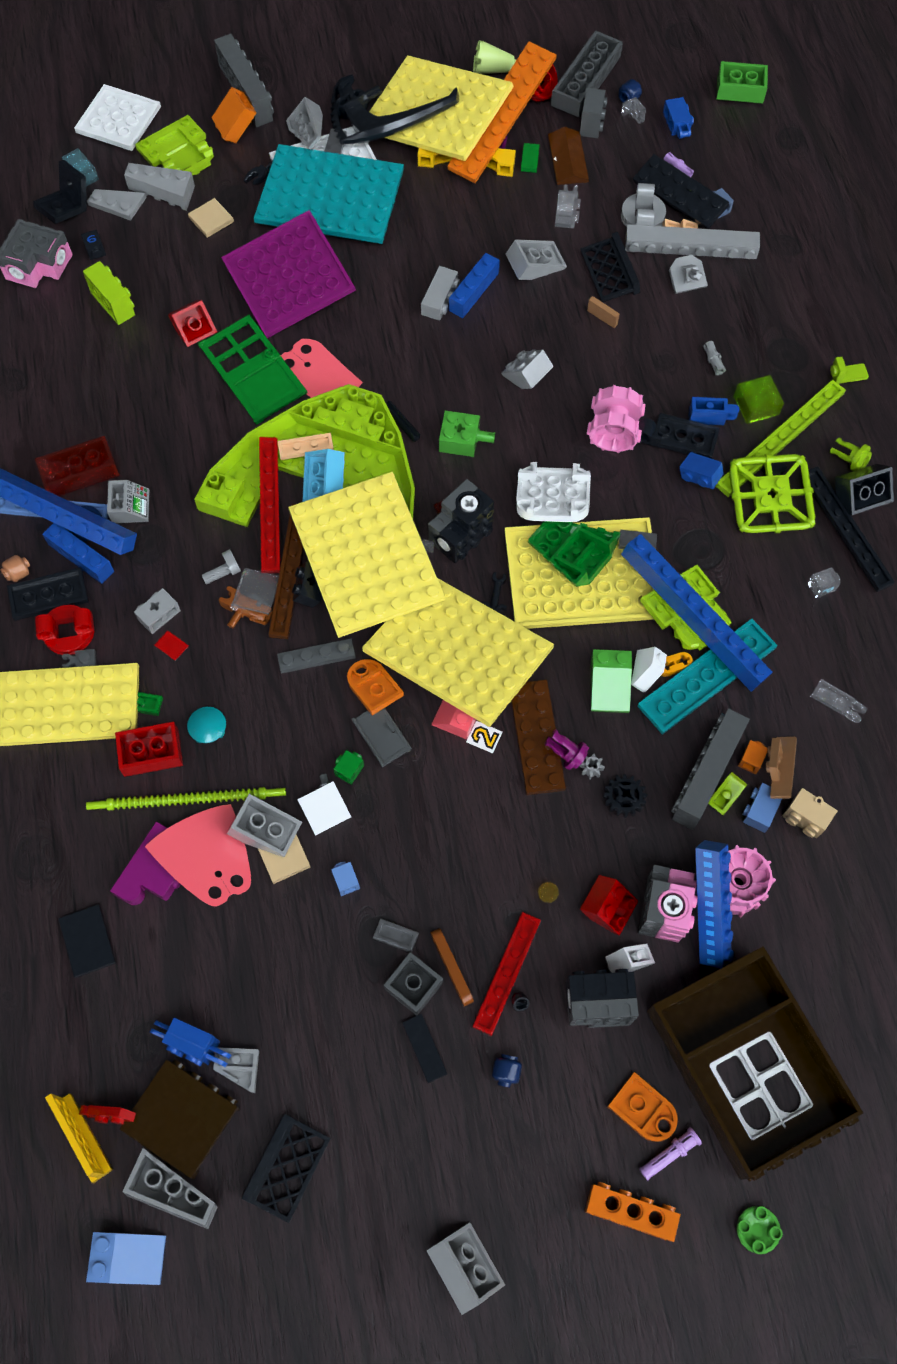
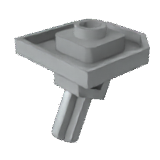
[669,255,708,294]

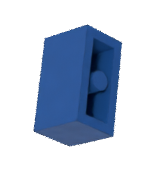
[680,452,724,489]

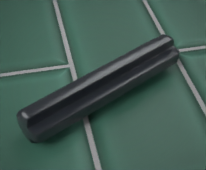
[386,401,420,442]

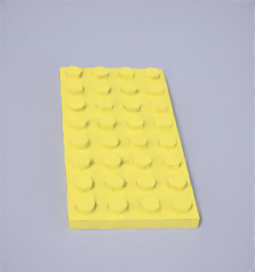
[0,663,139,746]

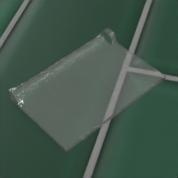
[231,568,279,615]

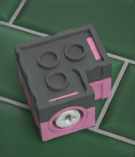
[0,219,72,288]
[638,865,698,943]

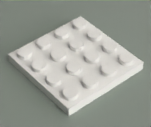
[74,84,161,151]

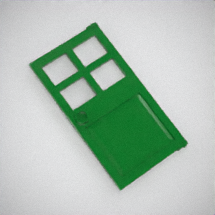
[198,315,308,425]

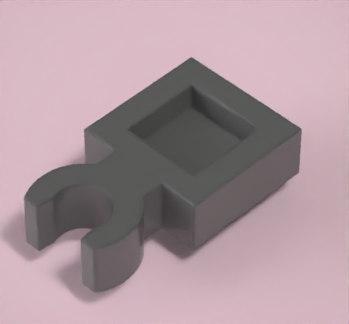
[62,649,96,668]

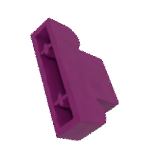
[110,822,181,905]

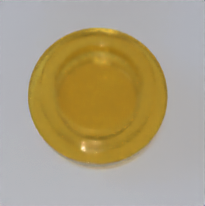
[538,882,559,903]

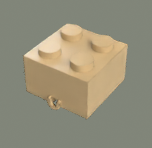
[782,788,838,838]

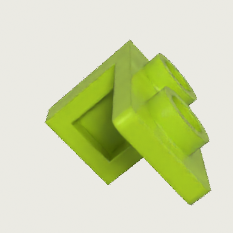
[830,357,869,384]

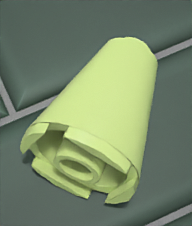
[473,40,516,74]

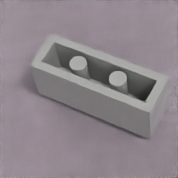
[421,266,460,321]

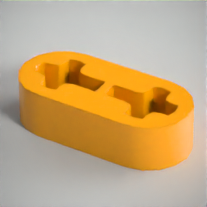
[661,652,693,677]

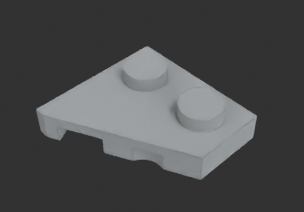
[213,1047,259,1093]

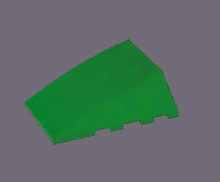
[528,521,620,587]

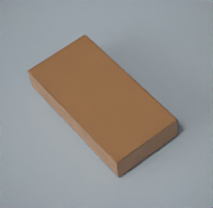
[587,296,620,328]

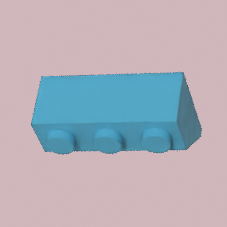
[303,449,345,502]

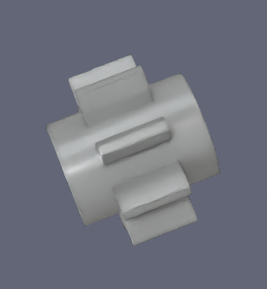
[579,754,605,780]

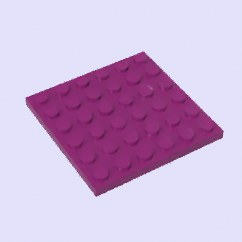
[221,210,356,338]

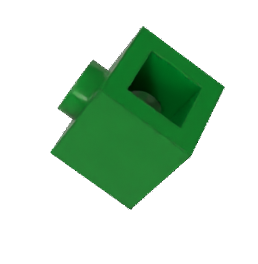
[334,750,364,785]

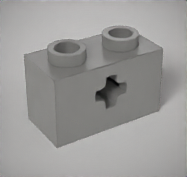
[134,588,181,634]

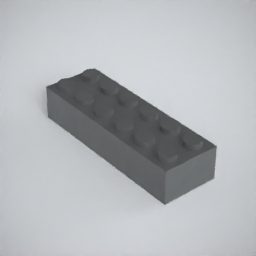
[551,31,623,117]
[214,34,274,127]
[671,708,750,830]

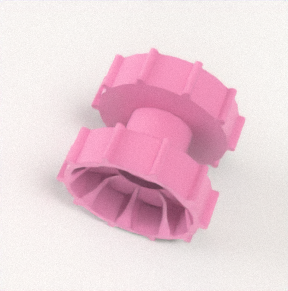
[587,385,645,453]
[729,845,776,918]

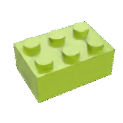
[83,261,135,325]

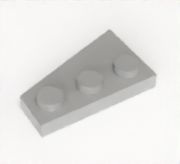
[87,189,147,221]

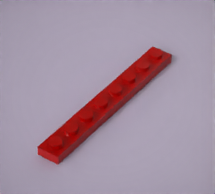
[259,437,280,573]

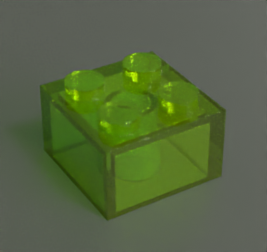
[734,375,784,424]

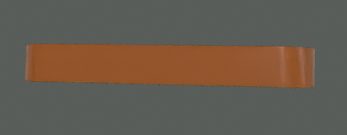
[430,928,474,1007]

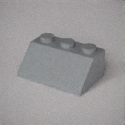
[427,1222,505,1315]

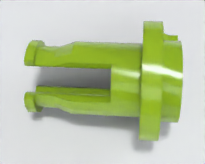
[830,438,872,471]

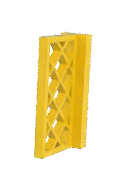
[45,1093,113,1183]

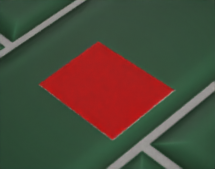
[154,631,189,661]

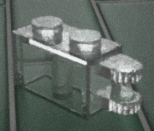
[555,185,581,229]

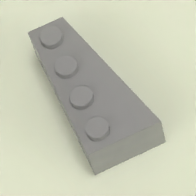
[123,1148,218,1229]

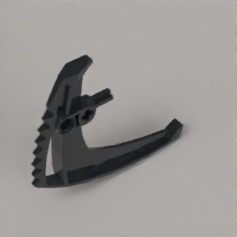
[330,74,459,144]

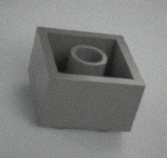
[580,88,608,138]
[383,952,443,1016]

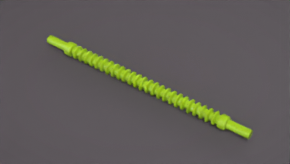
[86,787,286,810]

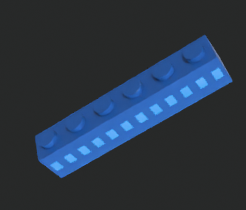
[695,840,734,969]

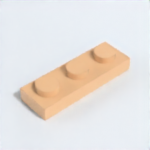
[278,433,334,460]

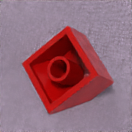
[168,300,217,347]

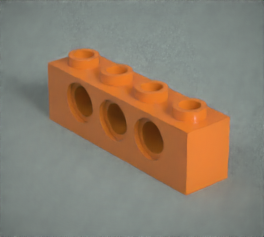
[584,1182,681,1242]

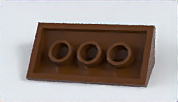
[548,127,589,185]

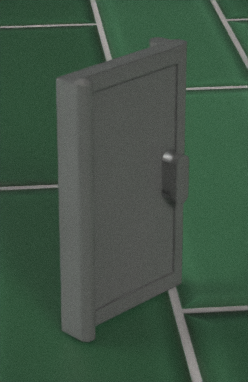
[351,708,412,768]

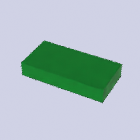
[521,143,540,173]

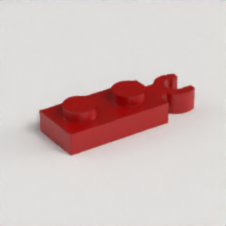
[79,1105,136,1125]

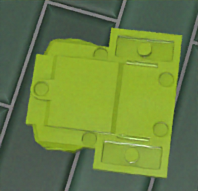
[135,115,214,176]
[640,565,731,651]

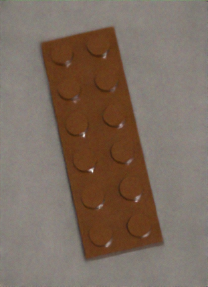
[511,680,566,795]

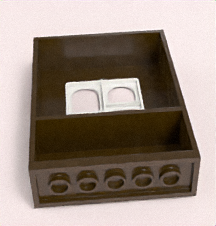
[647,946,864,1182]

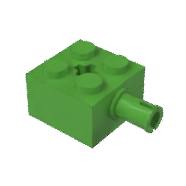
[439,411,495,457]

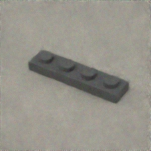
[277,638,356,674]

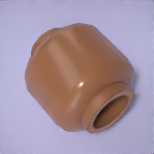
[0,555,30,582]

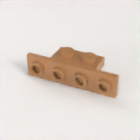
[766,737,797,799]

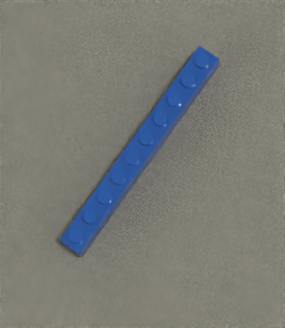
[0,468,137,555]
[621,534,773,692]

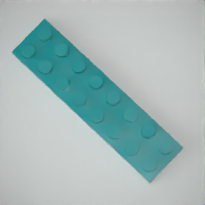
[637,619,778,735]

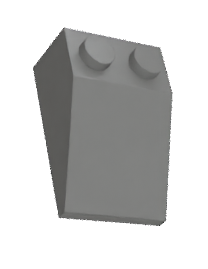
[506,240,567,280]
[227,794,302,857]

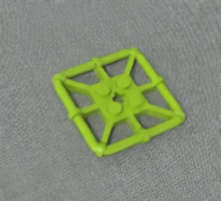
[730,454,815,533]

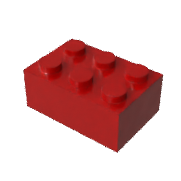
[115,722,183,777]

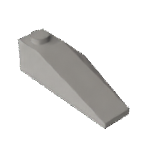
[286,97,323,150]

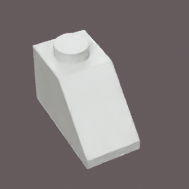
[631,647,667,692]
[605,944,655,973]

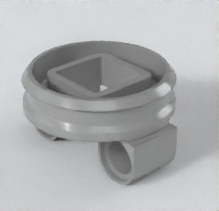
[621,183,666,227]

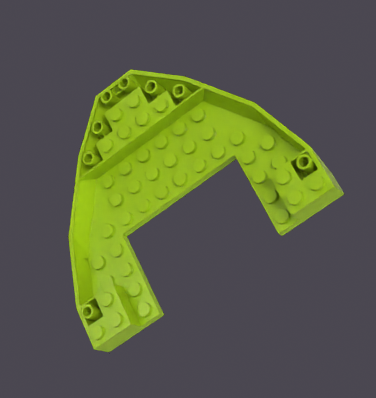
[194,384,415,527]

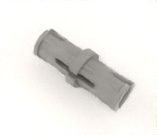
[703,341,726,375]

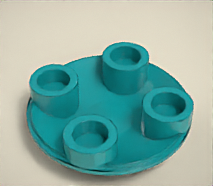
[187,707,226,743]

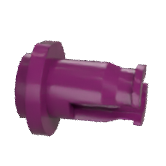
[544,729,589,770]

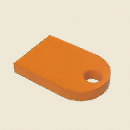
[347,659,404,715]
[607,1072,678,1142]

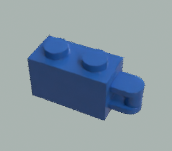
[663,97,694,139]
[689,397,739,425]

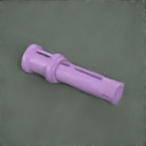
[639,1127,702,1181]

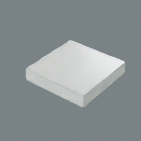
[298,782,351,835]

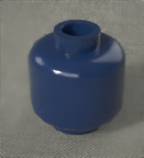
[619,79,642,105]
[492,1054,522,1088]

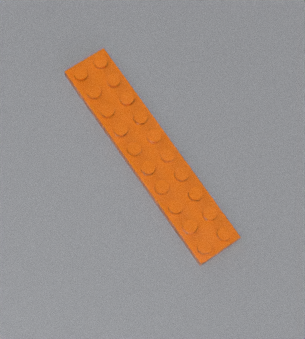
[447,41,556,184]

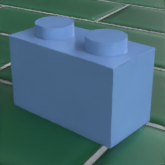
[742,783,782,833]

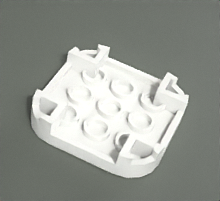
[516,462,591,522]

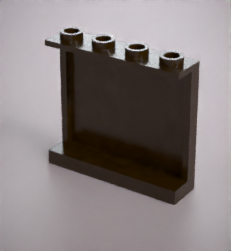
[120,1059,240,1179]

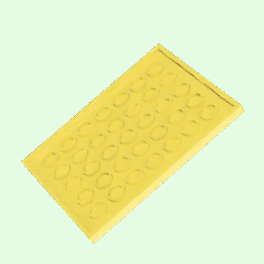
[369,55,513,161]
[288,472,445,638]
[504,517,654,629]
[363,578,554,727]

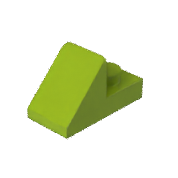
[708,772,748,815]

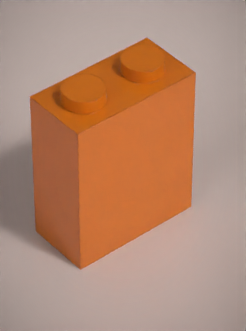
[212,87,256,143]

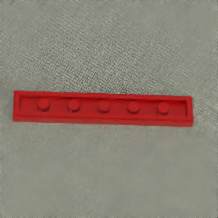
[472,912,541,1036]

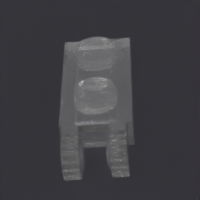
[810,679,867,723]

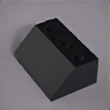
[835,464,894,515]

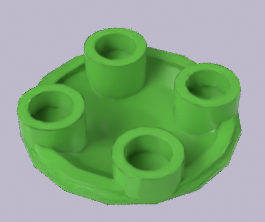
[737,1206,783,1254]

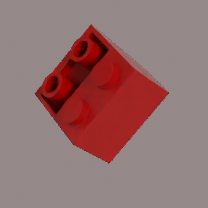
[580,875,638,936]

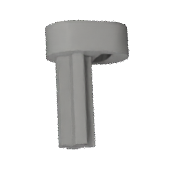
[202,549,241,585]

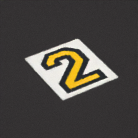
[466,721,502,753]

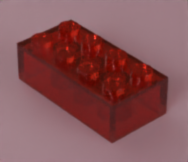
[35,436,120,496]

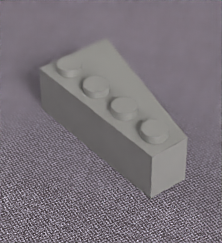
[124,163,195,211]

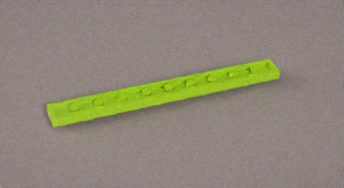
[715,380,846,497]

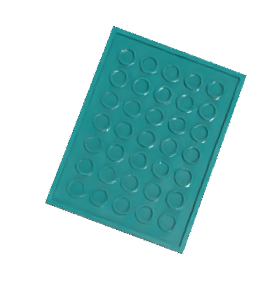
[254,144,404,244]

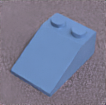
[86,1232,166,1285]

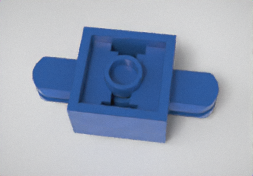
[149,1018,232,1068]

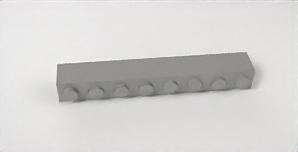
[625,224,760,259]

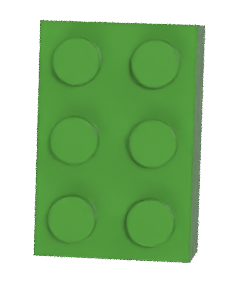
[716,61,768,103]

